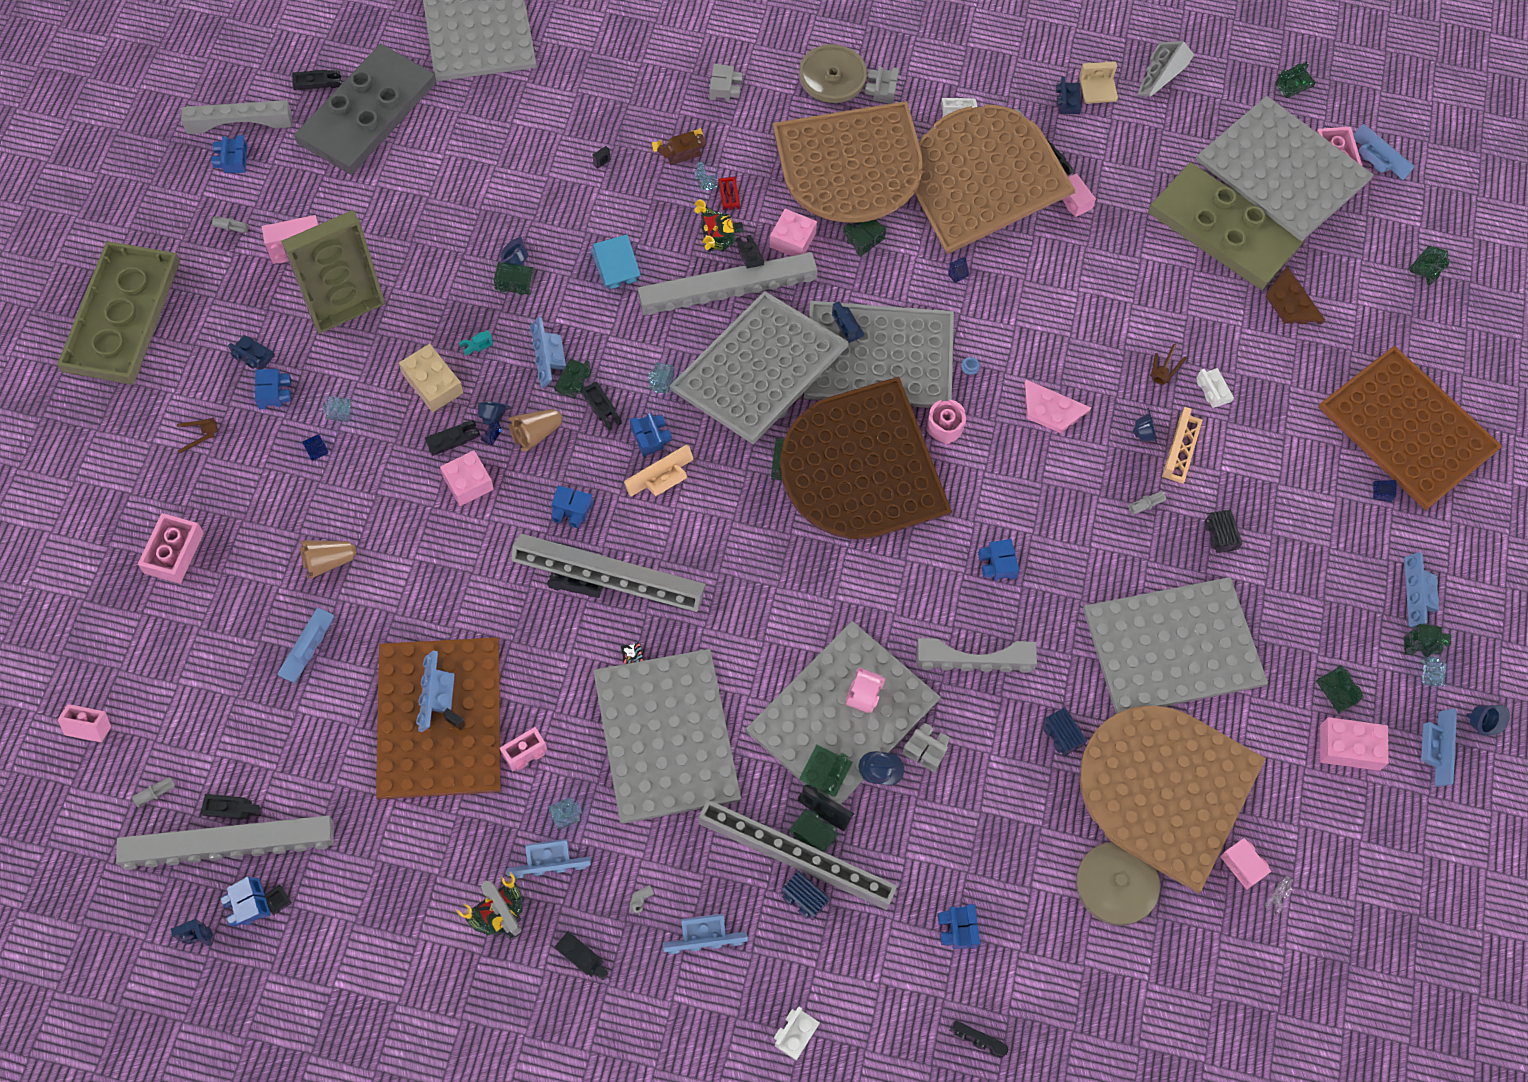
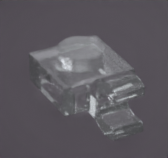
[1265,876,1294,914]

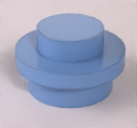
[961,357,980,375]

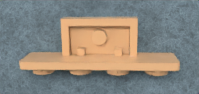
[624,445,693,496]

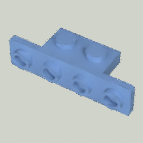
[1353,124,1415,180]
[530,317,566,388]
[1404,552,1439,628]
[278,608,335,683]
[417,650,454,732]
[1421,708,1457,787]
[507,839,591,879]
[663,914,748,954]

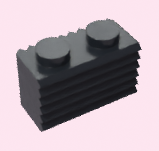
[1205,509,1243,553]

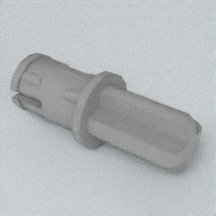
[212,216,249,233]
[1128,491,1166,515]
[132,777,175,807]

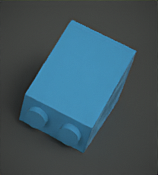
[590,234,641,290]

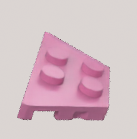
[1024,380,1091,433]

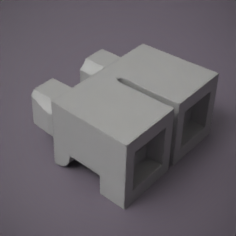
[709,63,743,102]
[865,66,899,104]
[902,723,950,773]

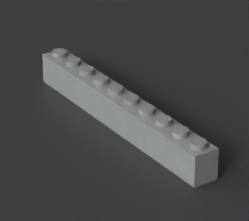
[638,252,817,315]
[511,533,706,612]
[698,799,897,910]
[116,816,334,870]

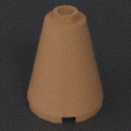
[509,409,563,452]
[300,540,356,579]

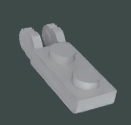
[481,880,522,936]

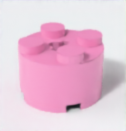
[926,400,966,444]
[845,667,885,713]

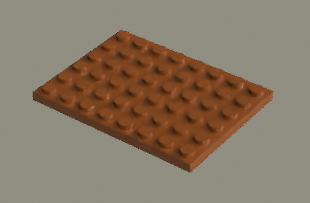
[1318,345,1503,511]
[376,637,501,800]

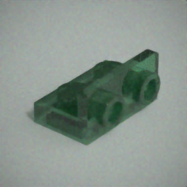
[1275,62,1316,98]
[1410,245,1450,285]
[554,358,592,399]
[1316,665,1364,714]

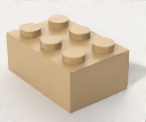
[399,344,463,413]

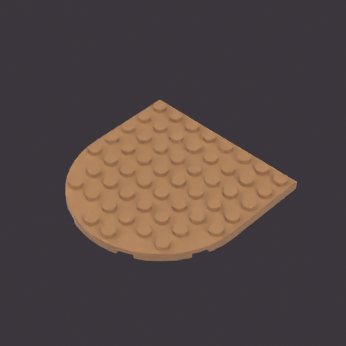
[772,101,923,223]
[915,104,1075,255]
[1080,706,1266,894]

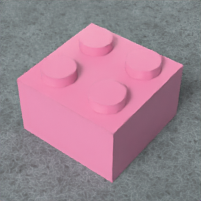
[769,209,817,256]
[440,450,494,506]

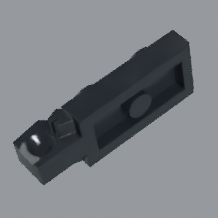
[200,794,262,820]
[554,931,608,980]

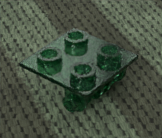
[799,744,853,797]

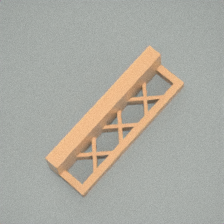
[1162,407,1203,484]

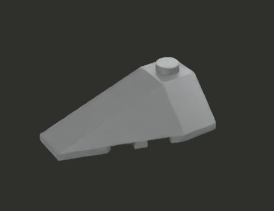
[1137,41,1194,97]

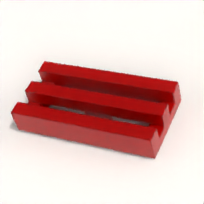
[718,177,740,211]

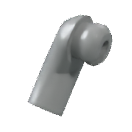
[629,885,654,914]

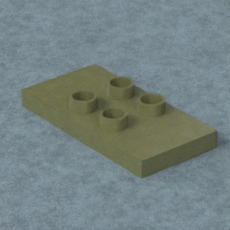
[1148,162,1305,291]
[281,210,385,334]
[57,241,180,385]

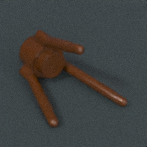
[1150,343,1187,385]
[176,417,218,453]

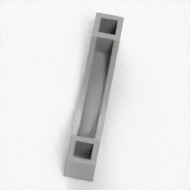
[181,100,292,134]
[916,638,1037,673]

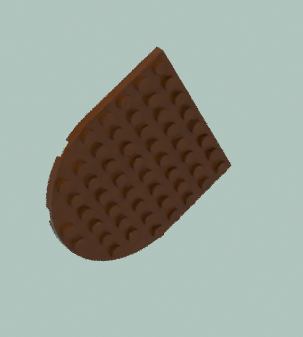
[780,376,952,540]

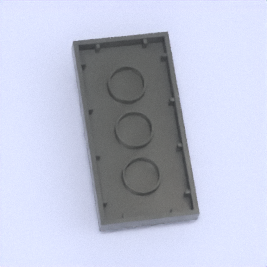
[294,43,437,175]

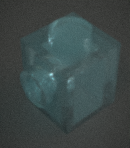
[648,362,674,394]
[322,396,351,422]
[548,797,582,830]

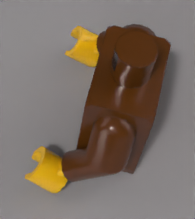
[652,127,706,165]

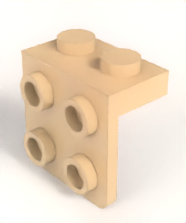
[1079,62,1118,104]

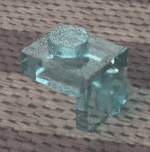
[694,162,717,190]
[1421,656,1447,687]

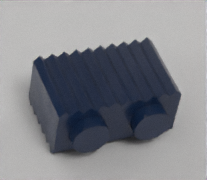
[1042,707,1087,756]
[781,871,830,920]

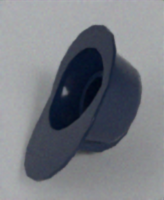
[500,237,529,269]
[476,402,512,425]
[1133,408,1157,443]
[1466,704,1510,736]
[858,751,904,785]

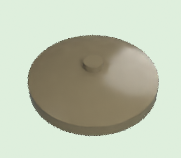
[799,44,867,103]
[1076,842,1160,926]

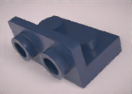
[1056,76,1081,115]
[832,301,864,343]
[228,335,275,370]
[171,919,214,947]

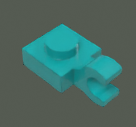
[459,330,493,355]

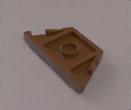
[1265,267,1325,325]

